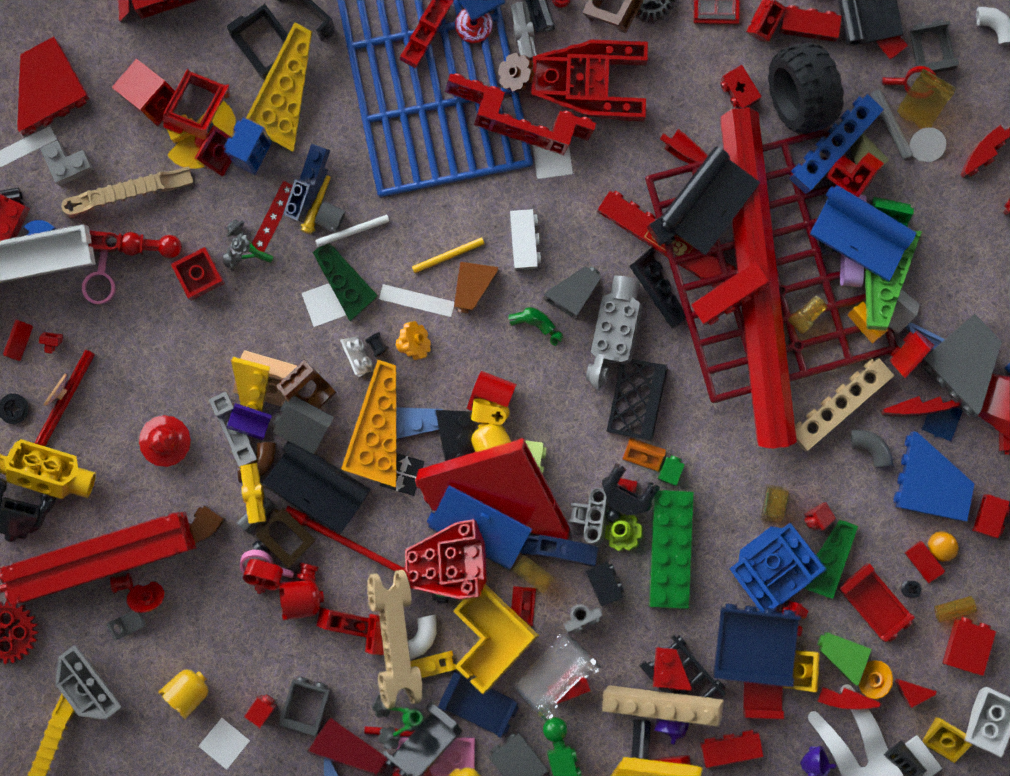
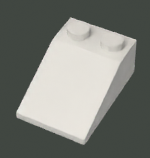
[965,687,1010,757]

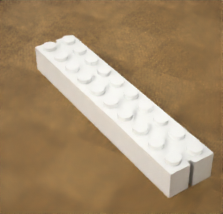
[0,225,96,283]

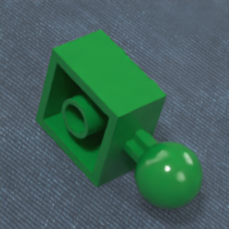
[543,717,582,776]

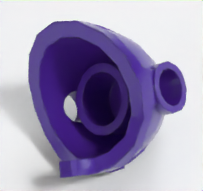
[654,718,689,745]
[800,746,836,776]

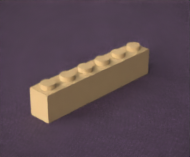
[602,685,723,726]

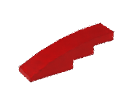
[399,0,454,68]
[881,396,962,417]

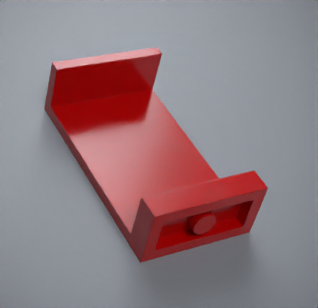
[743,682,784,719]

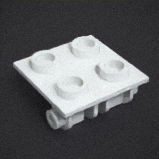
[340,336,373,377]

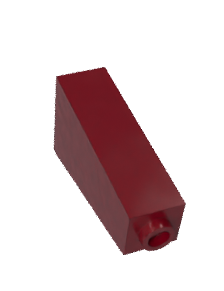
[307,718,387,776]

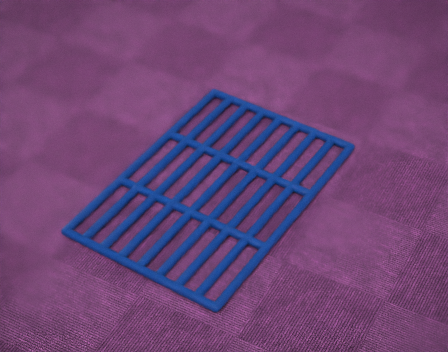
[337,0,533,197]

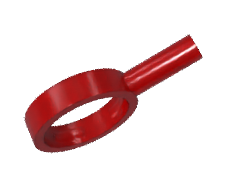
[882,66,937,98]

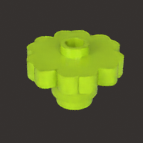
[604,514,643,552]

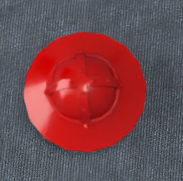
[139,415,191,467]

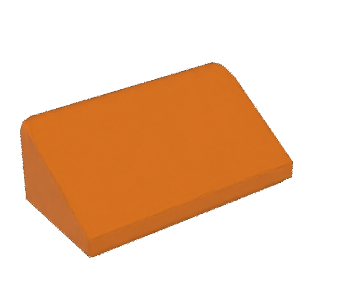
[623,437,666,472]

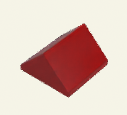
[194,125,232,177]

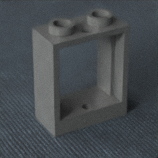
[279,676,331,736]

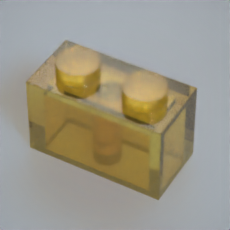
[513,555,555,594]

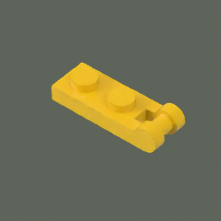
[410,650,457,678]

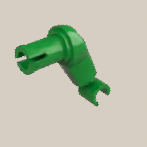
[508,307,563,346]

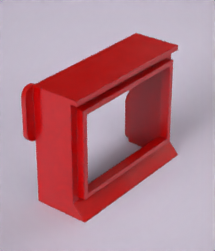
[163,69,230,140]

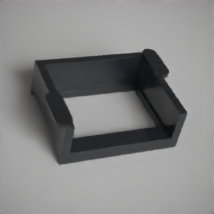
[227,4,288,80]

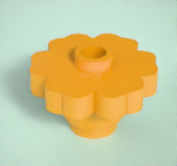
[396,321,431,360]

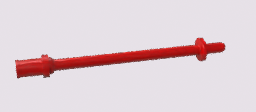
[285,505,406,573]

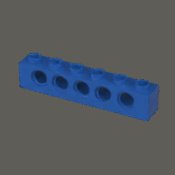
[789,94,884,194]

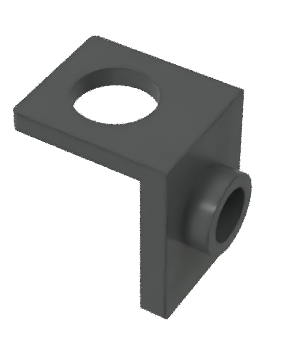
[106,611,146,641]

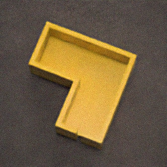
[453,584,539,694]

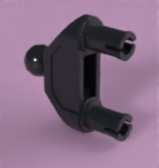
[602,463,660,524]

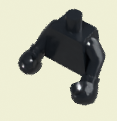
[0,478,56,542]

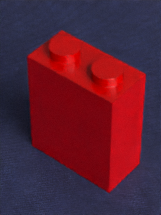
[942,617,996,676]

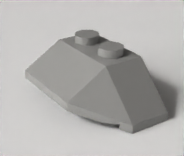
[55,645,122,719]

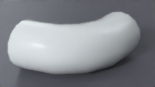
[976,7,1010,45]
[408,615,437,660]

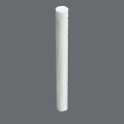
[315,215,389,247]

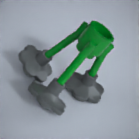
[372,695,424,750]

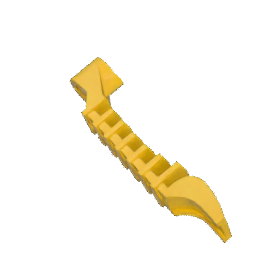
[28,693,75,776]

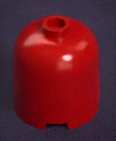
[279,580,324,621]

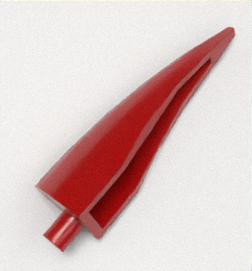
[660,129,708,164]

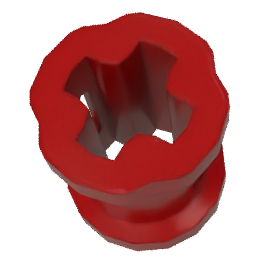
[110,573,133,594]

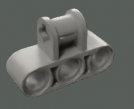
[568,488,609,545]

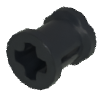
[365,332,389,357]
[901,580,922,598]

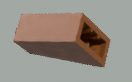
[454,262,498,314]

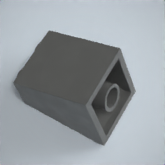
[543,266,602,320]

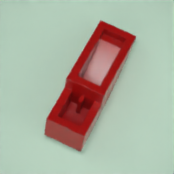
[817,687,882,710]

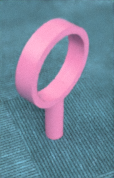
[82,252,116,305]
[240,550,294,578]

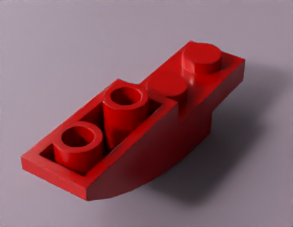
[961,125,1010,178]

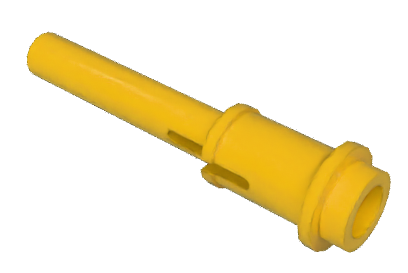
[301,175,331,234]

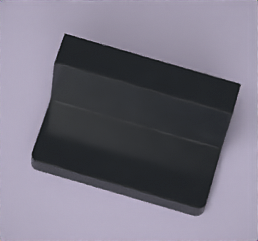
[526,0,555,33]

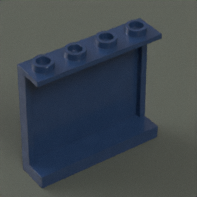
[713,603,801,687]

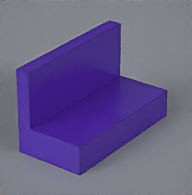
[226,403,272,440]

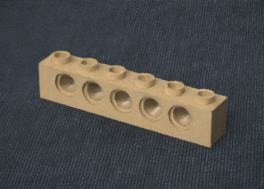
[795,358,894,451]

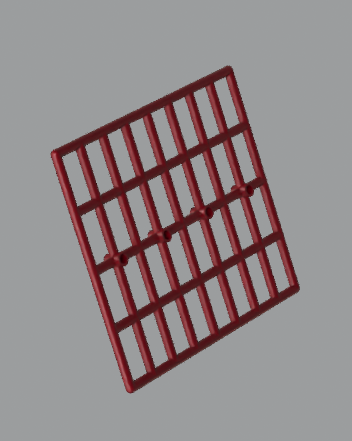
[645,127,897,403]

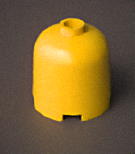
[471,423,511,452]
[158,669,208,719]

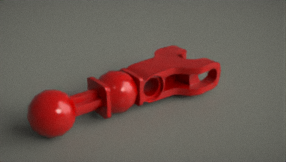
[88,230,182,259]

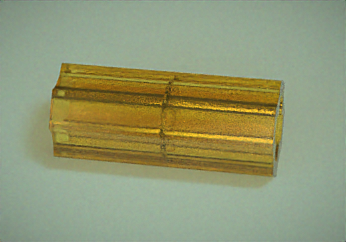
[934,596,977,623]

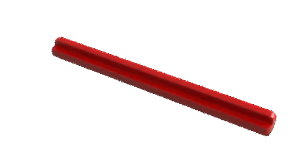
[35,350,95,446]

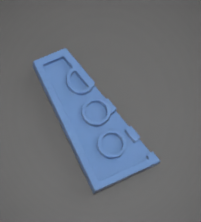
[396,407,443,439]

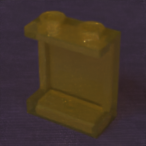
[897,69,956,129]

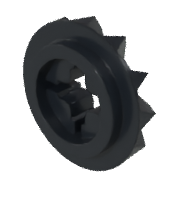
[0,393,29,424]

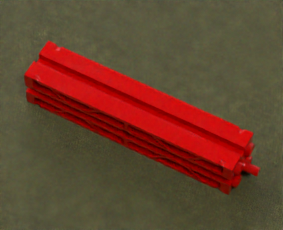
[0,511,197,605]

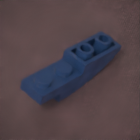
[283,143,331,221]
[519,535,599,566]

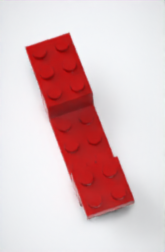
[444,73,596,156]

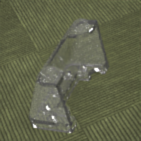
[513,633,602,721]

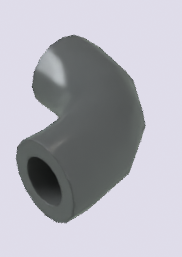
[850,430,893,466]

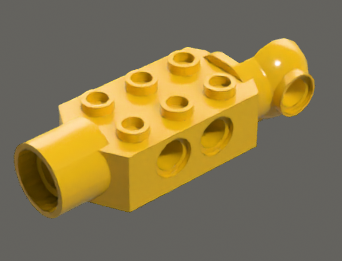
[0,439,96,499]

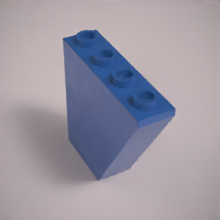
[894,432,975,522]

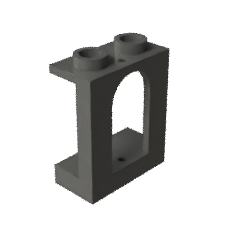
[909,20,959,76]

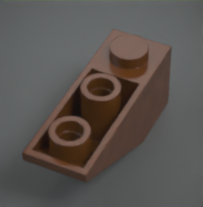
[189,506,225,544]

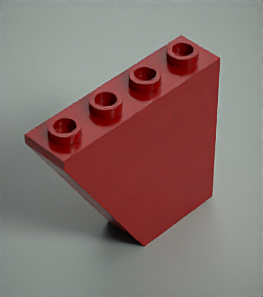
[17,36,90,135]

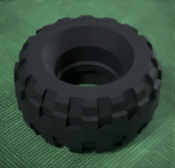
[768,42,844,134]

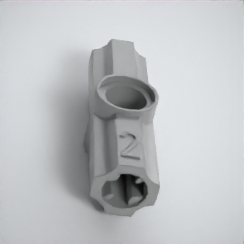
[511,2,537,61]

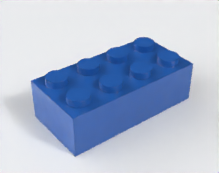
[224,117,272,175]

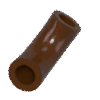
[237,442,276,483]

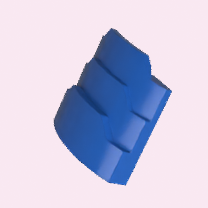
[730,522,827,611]

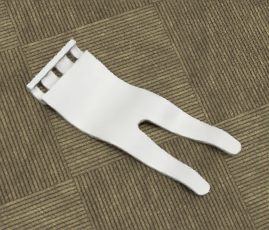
[808,684,903,776]

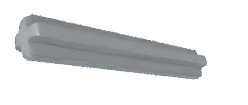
[871,89,913,159]

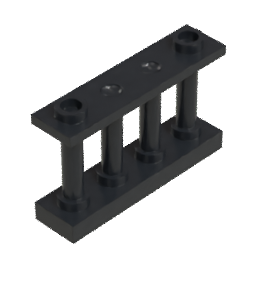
[639,635,726,725]

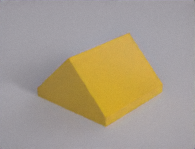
[783,650,820,692]
[922,717,973,763]

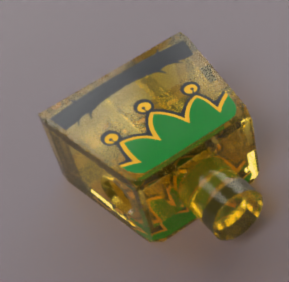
[760,484,789,523]

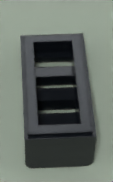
[884,740,927,776]

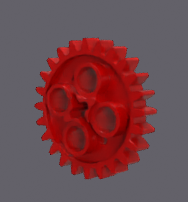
[0,601,39,664]

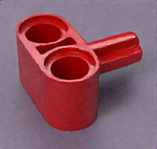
[242,559,283,594]

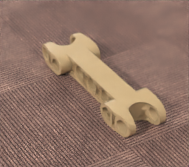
[368,570,422,709]

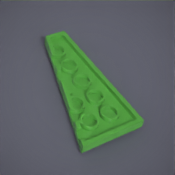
[865,230,922,331]

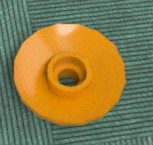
[859,660,893,699]

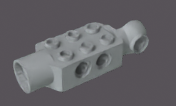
[586,275,643,390]

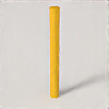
[412,237,485,273]

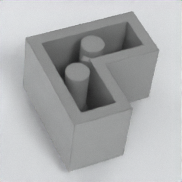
[40,140,95,186]

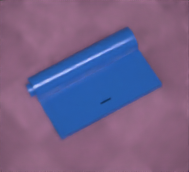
[809,185,916,282]
[427,486,532,570]

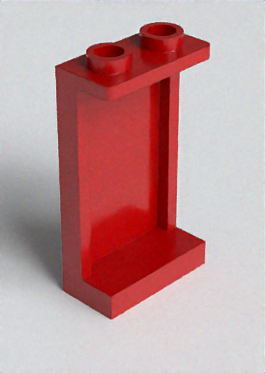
[838,563,915,642]

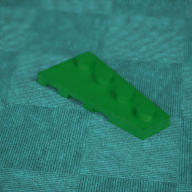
[803,520,858,599]

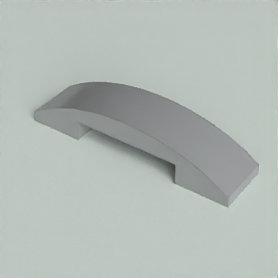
[209,392,257,468]

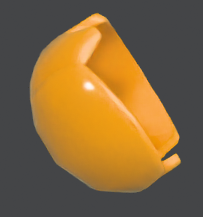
[928,531,959,562]

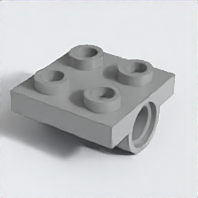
[563,604,603,634]

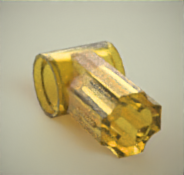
[788,296,827,334]

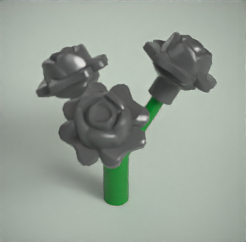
[222,220,273,271]

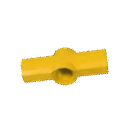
[240,463,266,523]

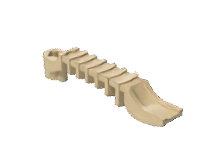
[61,166,193,218]

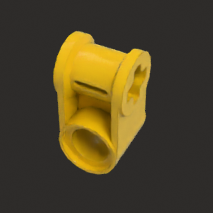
[471,399,510,425]

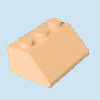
[233,350,297,407]

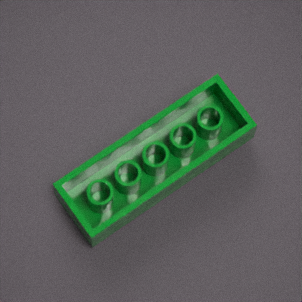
[648,490,694,608]

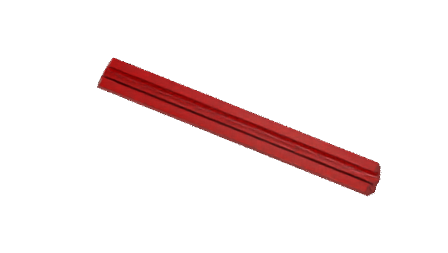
[720,107,797,449]

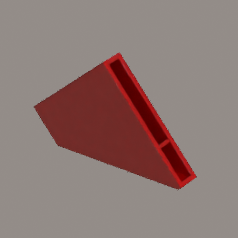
[415,438,570,540]

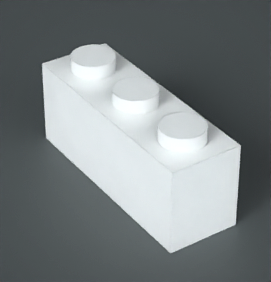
[510,209,541,270]

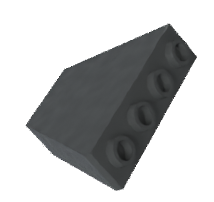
[921,314,1002,419]

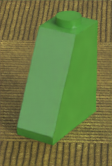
[817,632,872,686]

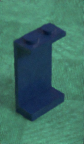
[438,671,519,738]

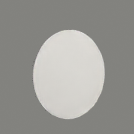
[910,128,946,162]

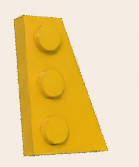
[231,357,270,412]

